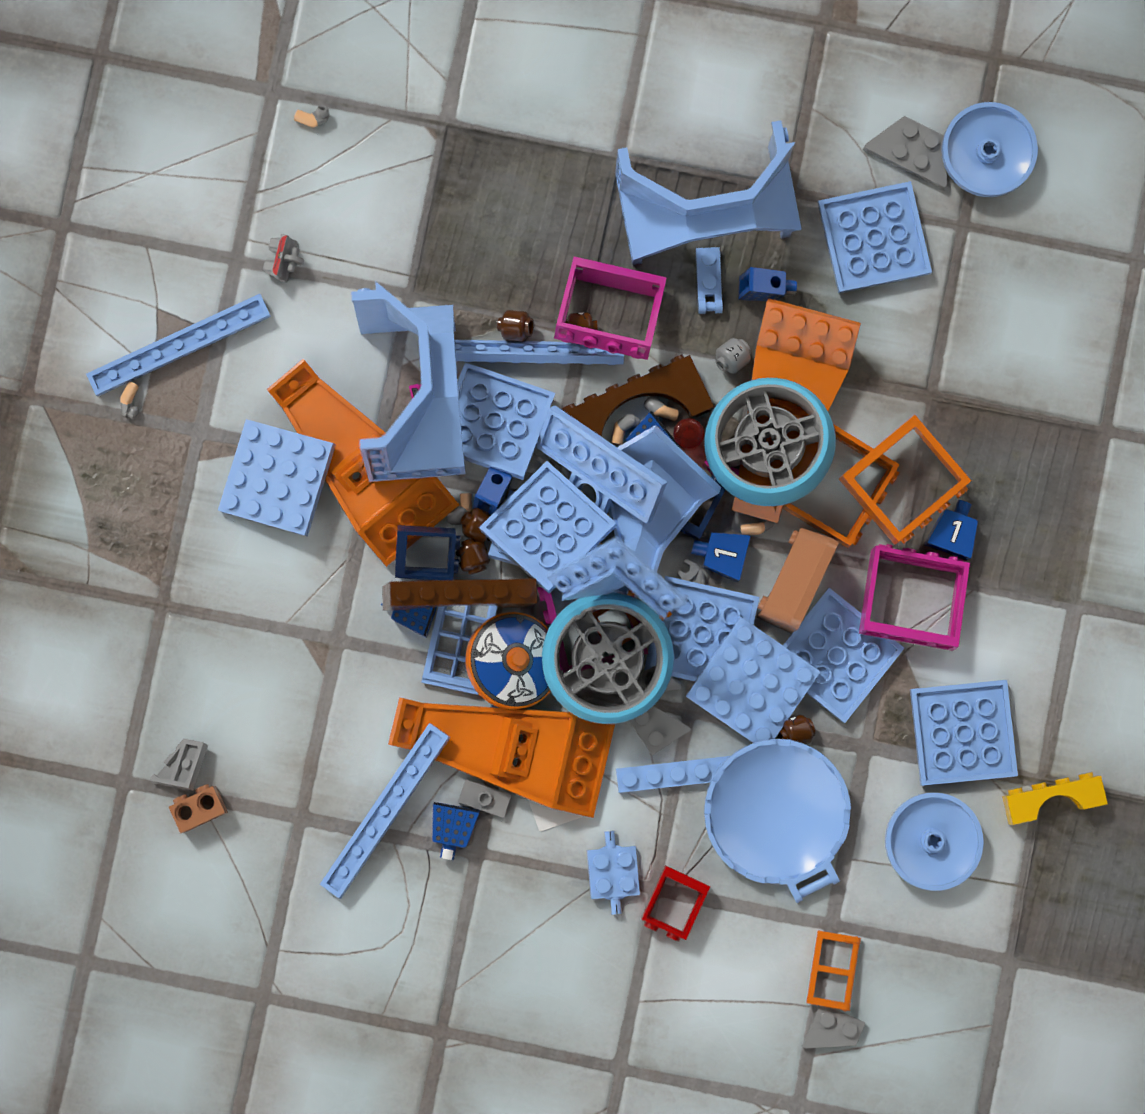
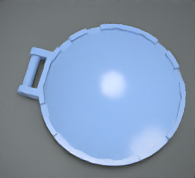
[704,739,851,903]

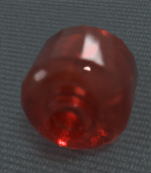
[672,418,704,451]

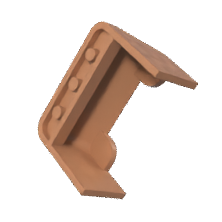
[757,528,839,634]

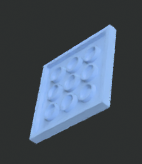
[818,181,932,294]
[457,362,555,480]
[218,419,336,537]
[479,461,617,593]
[644,576,760,681]
[783,588,904,723]
[686,616,821,743]
[910,680,1018,786]

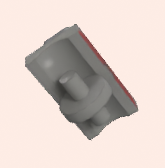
[263,234,304,282]

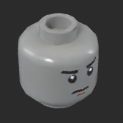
[715,338,751,374]

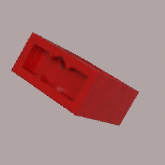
[641,865,711,942]

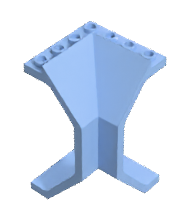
[615,120,802,265]
[351,281,466,482]
[547,425,721,619]

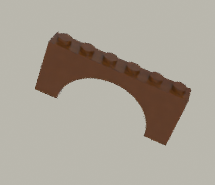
[562,354,714,437]
[382,579,537,611]

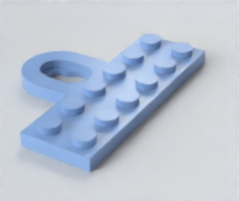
[536,405,667,524]

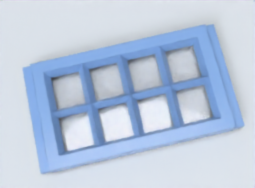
[421,606,498,695]

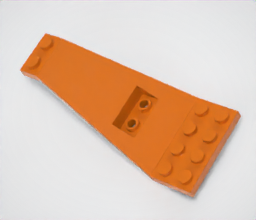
[732,298,861,523]
[266,359,459,567]
[388,697,615,818]

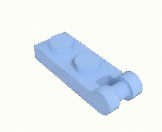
[696,247,723,314]

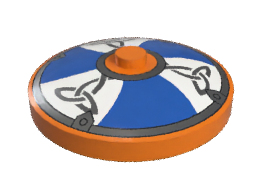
[465,612,551,710]

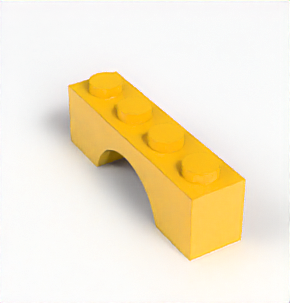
[1002,772,1108,825]

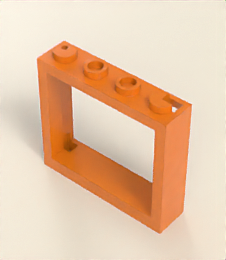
[839,415,972,545]
[782,424,900,548]

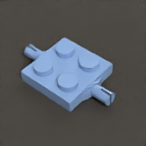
[586,831,640,914]

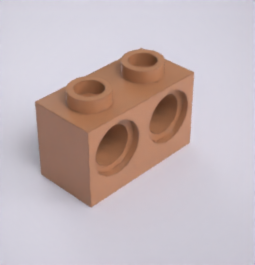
[169,784,228,834]

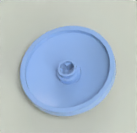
[942,102,1038,197]
[885,793,984,891]

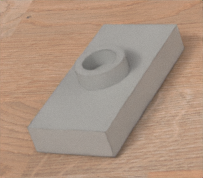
[458,779,511,818]

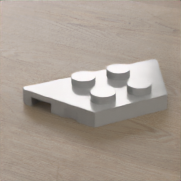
[863,116,947,190]

